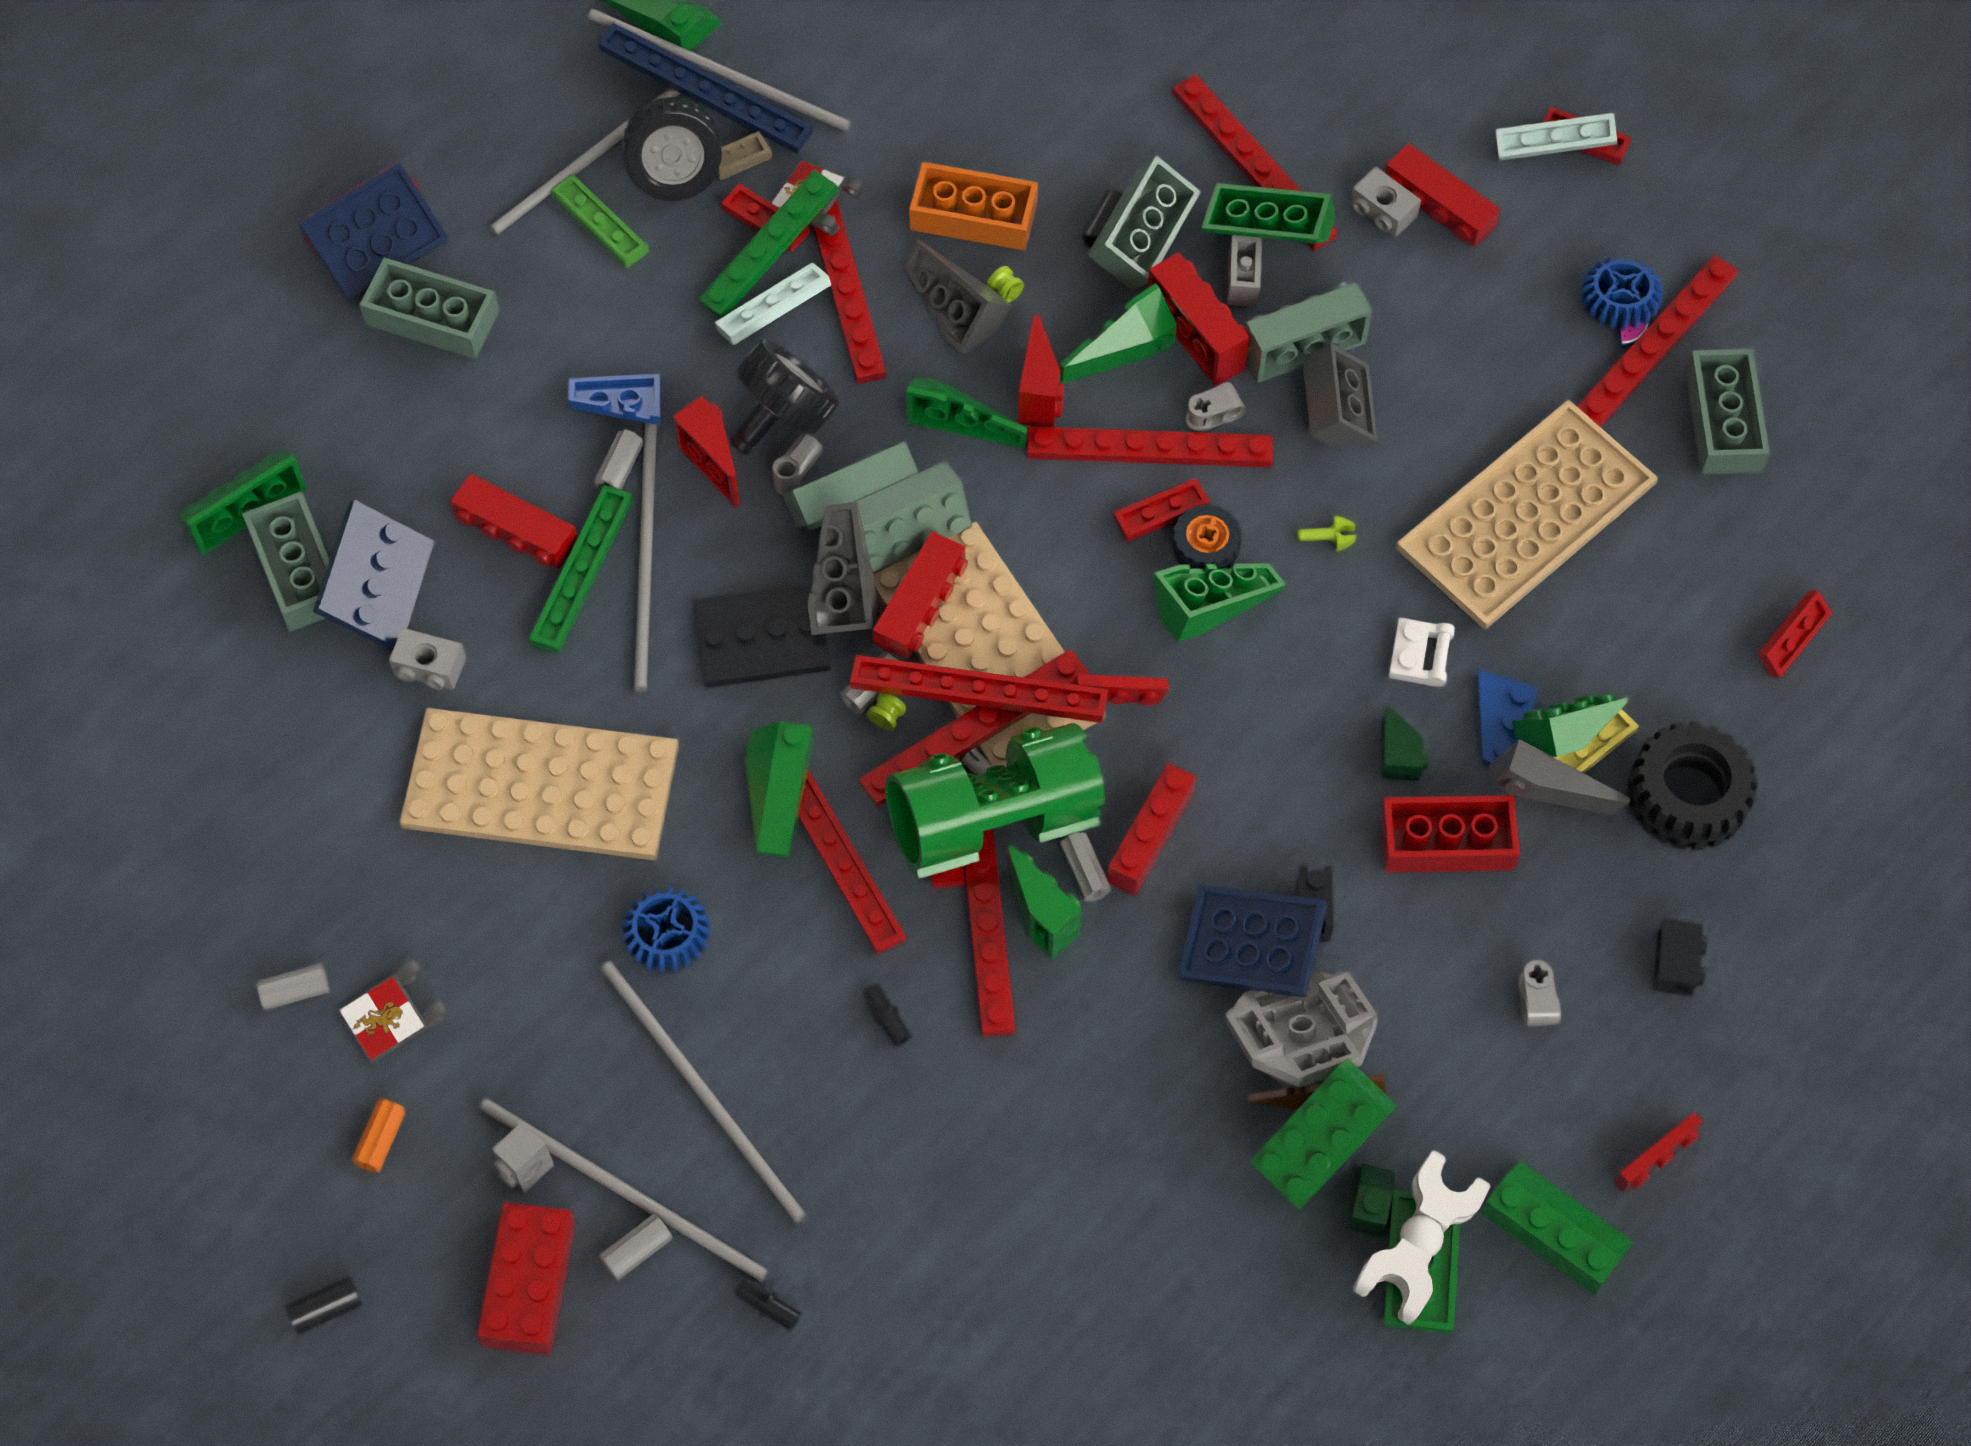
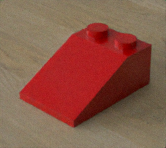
[1018,315,1065,427]
[673,395,740,508]

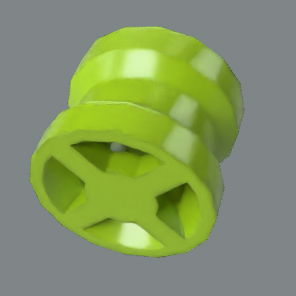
[987,266,1024,303]
[866,692,907,731]

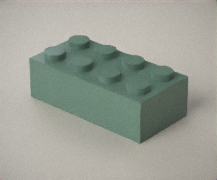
[1087,155,1201,291]
[359,258,499,359]
[1246,282,1372,383]
[1685,349,1770,474]
[782,442,919,531]
[856,461,972,572]
[242,491,330,632]

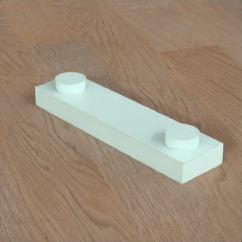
[1496,113,1617,161]
[715,262,831,345]

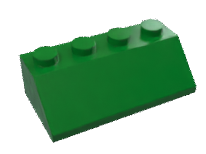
[1201,183,1335,244]
[176,449,307,556]
[1481,1161,1633,1296]

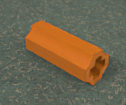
[351,1099,406,1173]

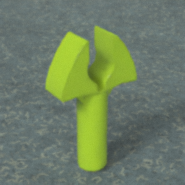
[1297,516,1357,552]

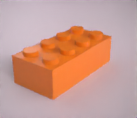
[909,162,1038,251]

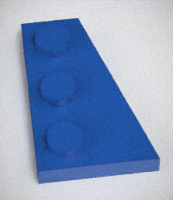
[568,373,661,426]
[1476,669,1539,767]

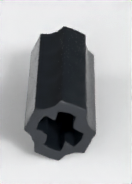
[1081,189,1123,248]
[285,1276,363,1335]

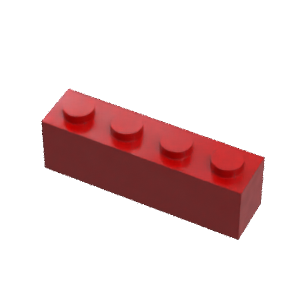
[1385,143,1500,247]
[450,473,578,570]
[873,531,968,660]
[1107,762,1197,896]

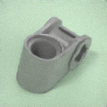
[1185,382,1246,432]
[1518,960,1561,1027]

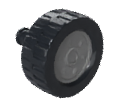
[623,97,722,201]
[730,339,839,455]

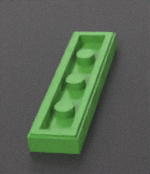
[550,174,649,269]

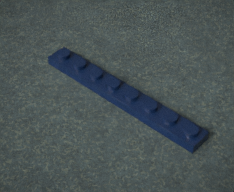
[598,23,813,154]

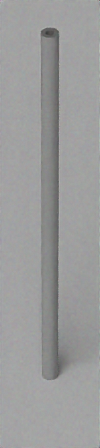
[588,8,851,132]
[489,58,711,236]
[634,423,657,692]
[601,961,806,1223]
[479,1098,768,1282]

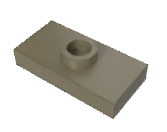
[717,131,773,181]

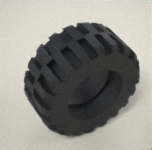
[1627,721,1758,851]

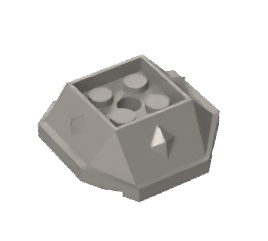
[1225,972,1378,1088]

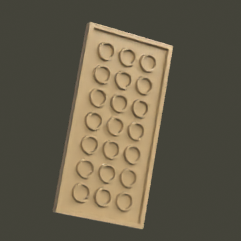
[1396,400,1658,630]
[873,521,1106,767]
[400,708,679,861]

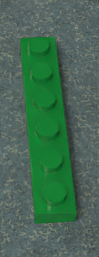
[699,169,839,318]
[529,485,633,654]

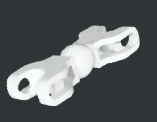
[1353,1150,1490,1325]

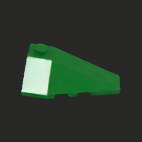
[602,0,722,51]
[1060,284,1177,384]
[906,377,1027,449]
[1153,563,1287,642]
[744,721,814,858]

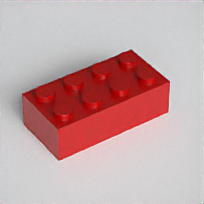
[1148,252,1249,387]
[1380,795,1520,873]
[477,1202,576,1356]

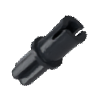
[863,983,912,1047]
[735,1279,802,1332]

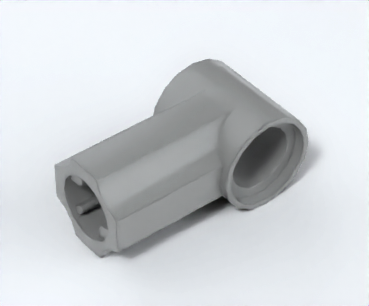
[773,434,823,495]

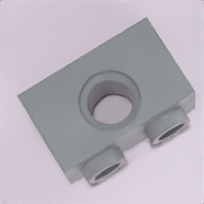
[1350,167,1421,238]
[1227,235,1262,307]
[389,628,466,690]
[492,1121,554,1193]

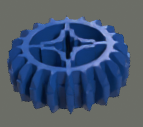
[1581,255,1663,331]
[621,886,711,975]

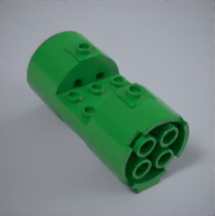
[885,723,1105,879]

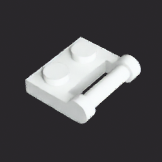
[1388,617,1455,687]

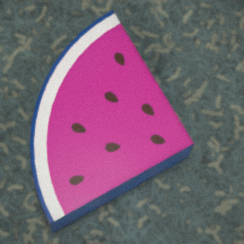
[1618,322,1649,349]

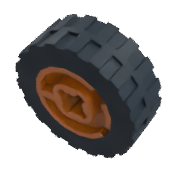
[1172,504,1242,569]

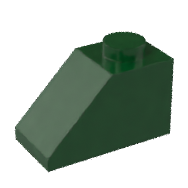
[1381,707,1429,781]
[1348,1164,1396,1237]

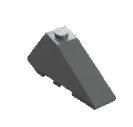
[903,240,1012,354]
[807,502,880,635]
[1487,739,1630,816]

